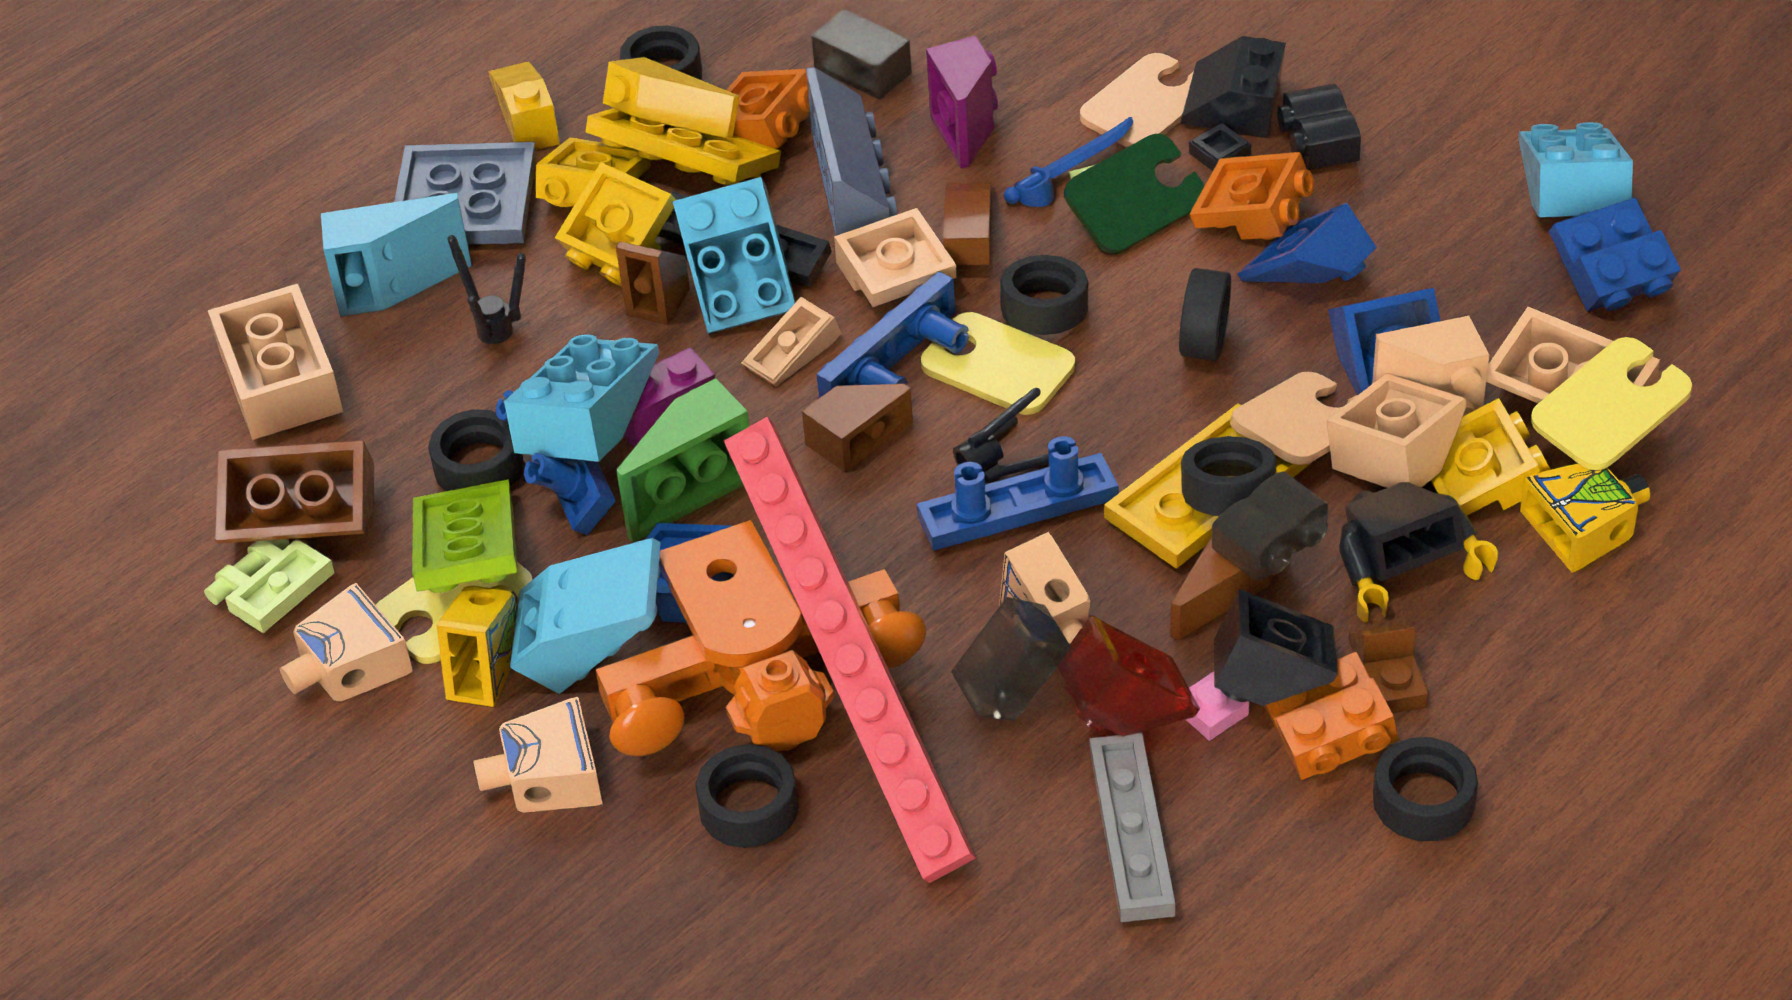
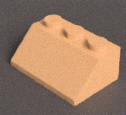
[1486,307,1660,403]

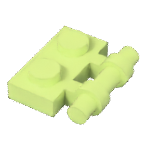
[204,539,334,633]

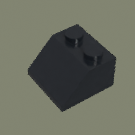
[1181,36,1286,138]
[1214,589,1338,706]

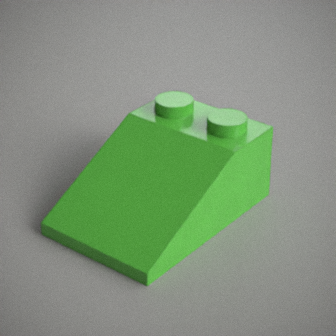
[616,378,749,543]

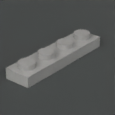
[1090,733,1175,922]

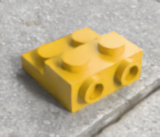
[536,137,651,207]
[555,162,676,287]
[1431,398,1550,515]

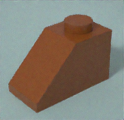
[616,242,690,325]
[802,384,913,472]

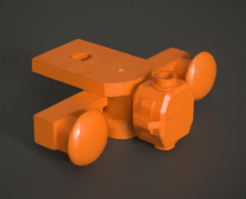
[595,520,926,756]

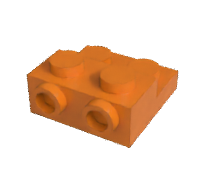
[726,69,810,149]
[1189,152,1314,240]
[1264,652,1399,780]

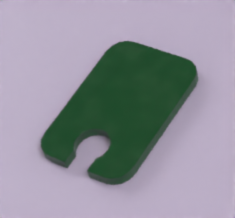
[1064,133,1205,254]

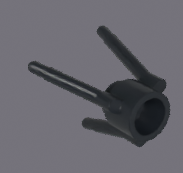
[447,235,526,344]
[953,387,1049,484]

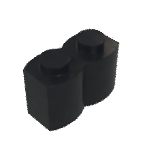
[1277,84,1361,170]

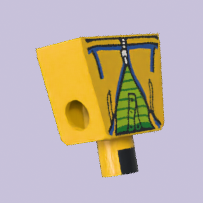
[1520,463,1650,573]
[436,585,518,707]

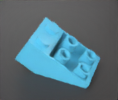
[1519,122,1633,217]
[673,177,795,334]
[321,193,472,317]
[504,335,659,462]
[510,538,661,694]

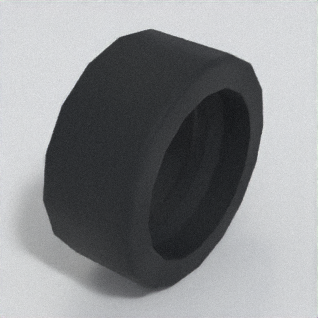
[620,25,702,80]
[1000,255,1089,335]
[1179,268,1231,361]
[428,409,524,491]
[1181,436,1277,517]
[1373,737,1478,841]
[695,744,799,848]

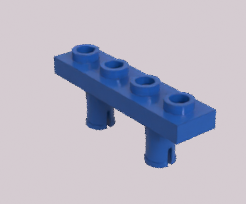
[816,271,969,398]
[496,390,616,535]
[917,436,1119,551]

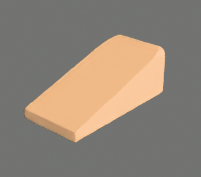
[741,297,842,388]

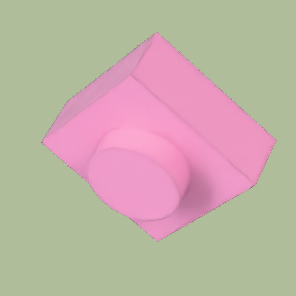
[1175,671,1249,741]

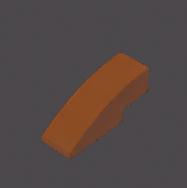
[943,181,992,265]

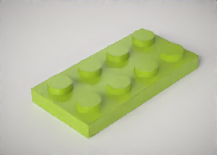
[412,479,518,593]

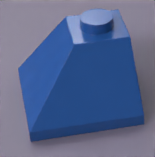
[1237,203,1377,283]

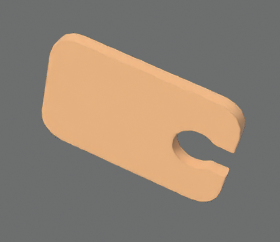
[1080,53,1194,148]
[1230,372,1358,465]

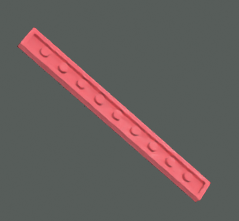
[724,417,976,883]

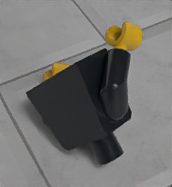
[1339,482,1498,623]

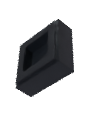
[1189,123,1252,171]

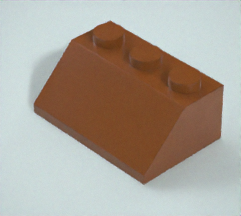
[215,440,374,544]

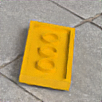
[585,108,781,185]
[1104,403,1310,569]

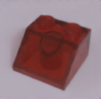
[1056,615,1200,736]

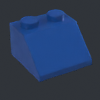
[1328,288,1441,395]

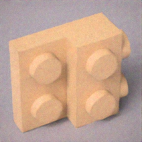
[834,208,957,307]

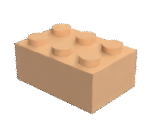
[208,284,343,440]

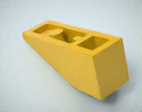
[603,57,740,139]
[488,62,560,150]

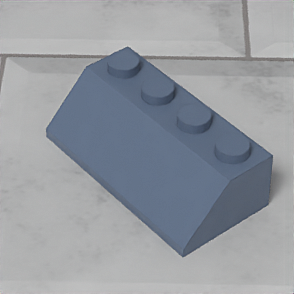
[806,67,897,236]

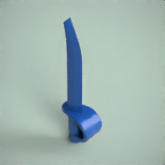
[1004,117,1133,207]

